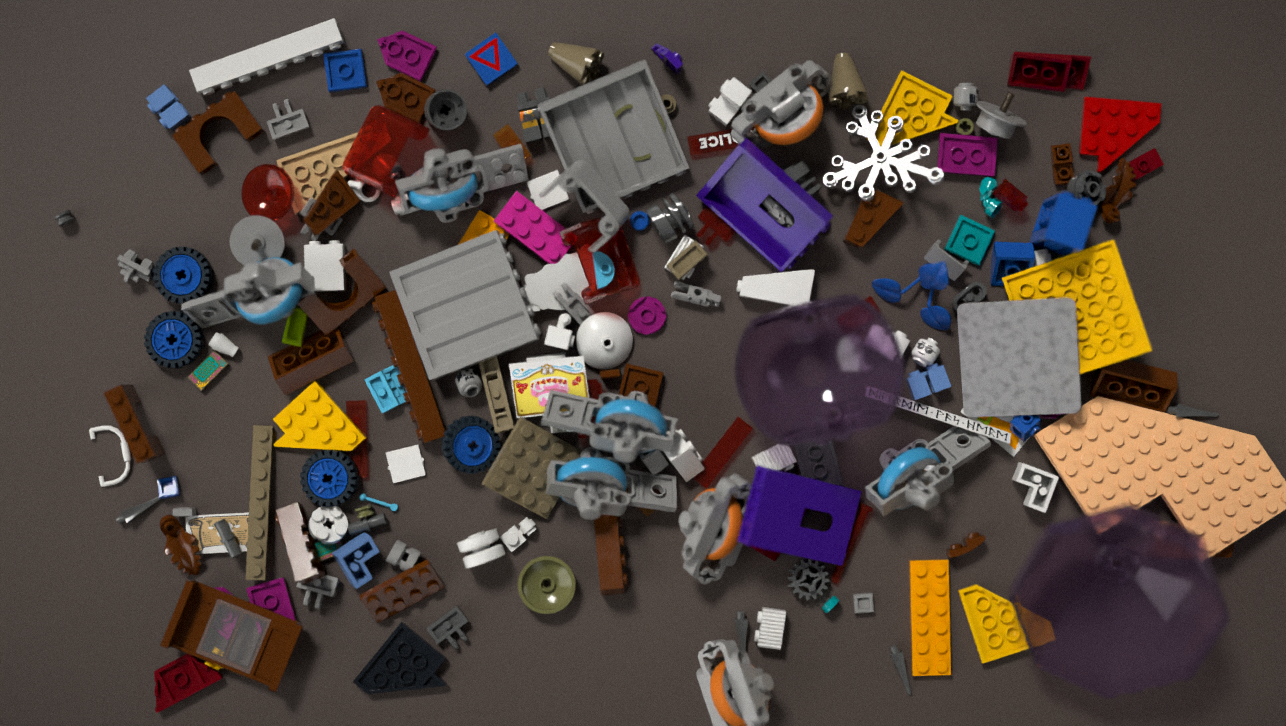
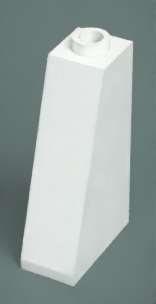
[736,269,815,309]

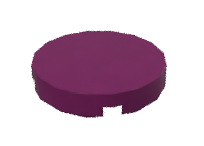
[628,296,666,335]

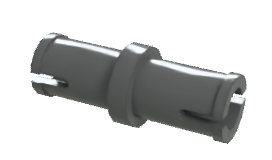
[347,512,388,536]
[214,519,242,559]

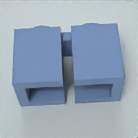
[146,84,192,131]
[905,363,952,400]

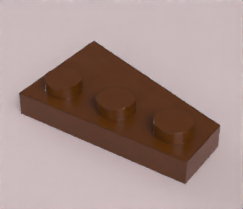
[303,170,360,236]

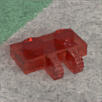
[696,206,736,246]

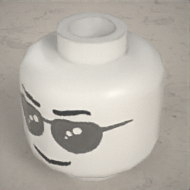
[912,337,940,367]

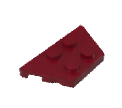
[154,653,223,714]

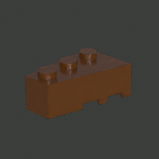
[843,189,904,248]

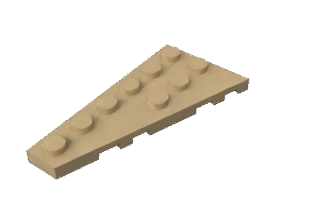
[276,123,392,215]

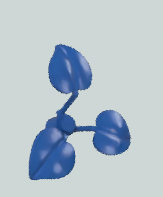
[871,261,951,330]

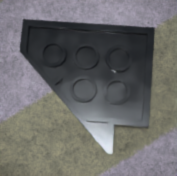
[353,621,447,694]

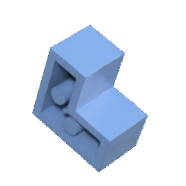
[332,532,380,589]

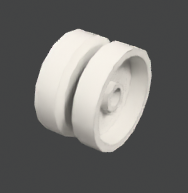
[457,528,506,568]

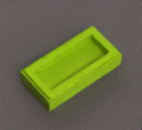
[282,307,309,347]

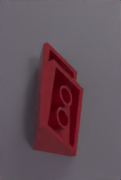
[1007,51,1091,92]

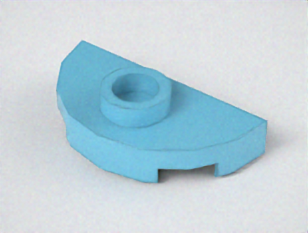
[592,251,615,290]

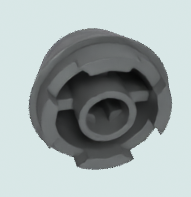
[1067,170,1106,205]

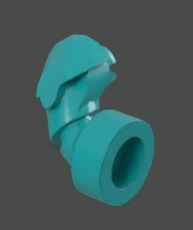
[979,177,1003,218]

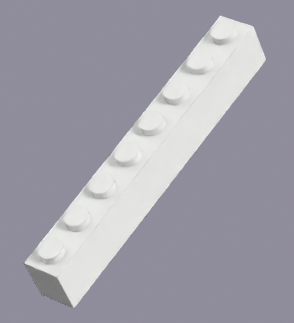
[189,18,345,96]

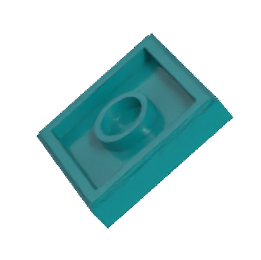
[944,215,995,266]

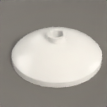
[576,312,633,369]

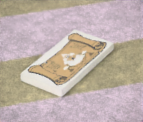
[185,512,249,554]

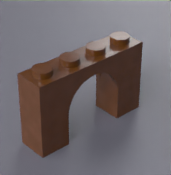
[172,91,265,175]
[297,248,386,335]
[103,385,166,464]

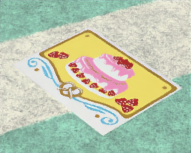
[509,356,589,418]

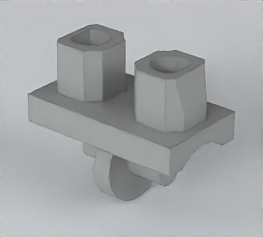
[117,249,154,284]

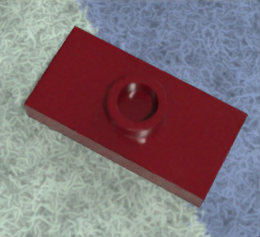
[1128,148,1164,182]

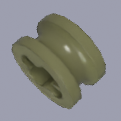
[955,118,974,135]
[355,505,374,519]

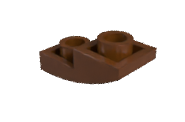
[1051,143,1074,186]
[946,532,986,558]

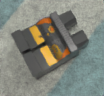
[517,87,551,144]

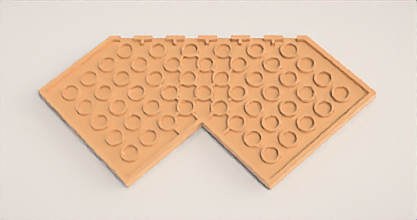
[1034,396,1286,560]

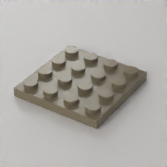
[481,416,582,519]

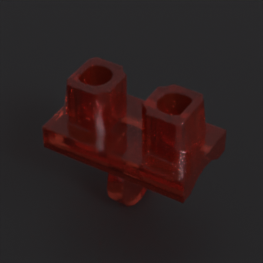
[992,179,1028,212]

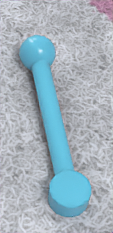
[359,493,398,511]

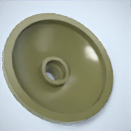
[518,556,576,614]

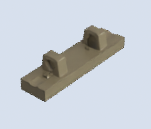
[479,356,514,434]

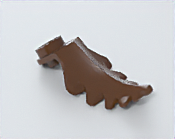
[1101,158,1136,224]
[159,515,202,575]

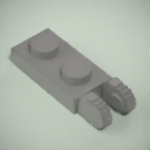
[553,282,596,325]

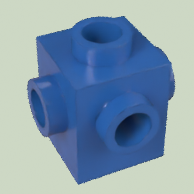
[1010,415,1041,442]

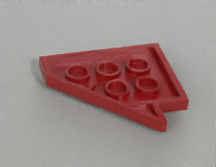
[1079,97,1161,173]

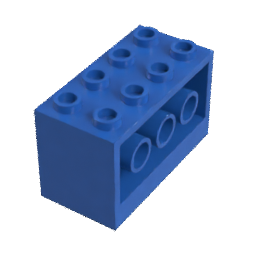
[1029,191,1097,256]

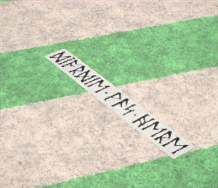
[866,386,1011,444]

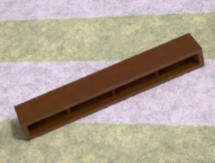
[372,290,445,443]

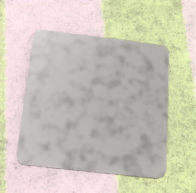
[957,298,1081,417]

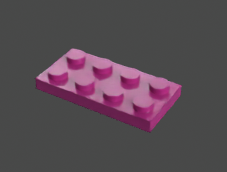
[493,191,578,264]

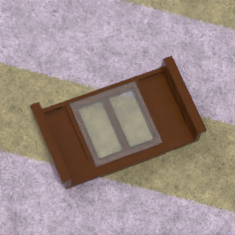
[160,580,303,692]

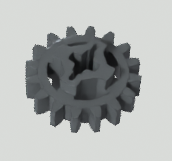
[787,558,830,600]

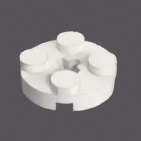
[308,506,348,544]

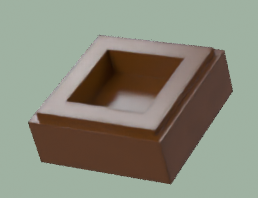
[600,369,620,379]

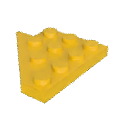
[866,70,959,147]
[273,381,367,451]

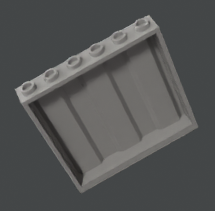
[537,59,689,214]
[389,230,541,381]

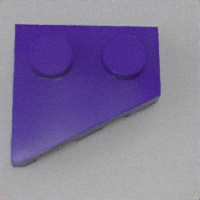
[651,43,683,75]

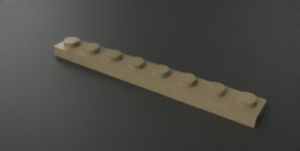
[246,425,274,580]

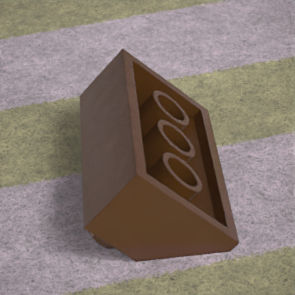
[268,326,354,395]
[1090,359,1178,413]

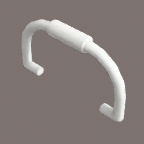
[89,426,132,487]

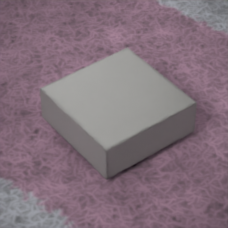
[173,507,196,516]
[853,592,874,614]

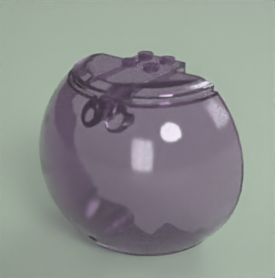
[735,294,904,446]

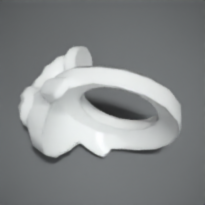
[348,176,381,202]

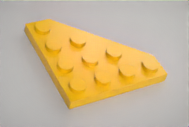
[958,584,1055,664]

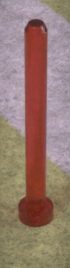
[832,503,873,584]

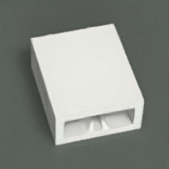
[304,240,347,292]

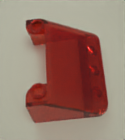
[342,105,430,198]
[559,217,640,305]

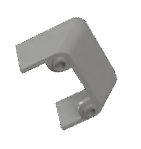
[538,160,629,253]

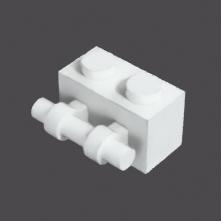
[545,313,575,350]

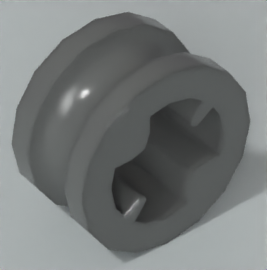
[54,210,74,227]

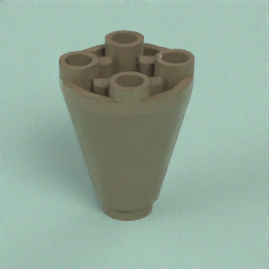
[548,42,604,85]
[829,53,867,109]

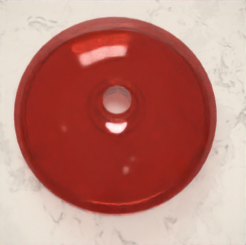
[241,164,294,221]

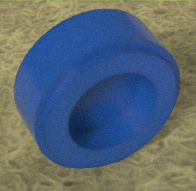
[630,211,649,231]

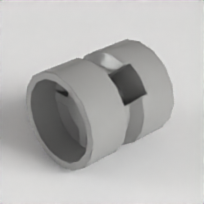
[386,539,422,571]

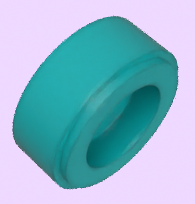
[822,595,840,614]

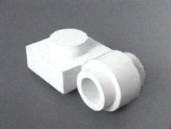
[500,517,537,552]

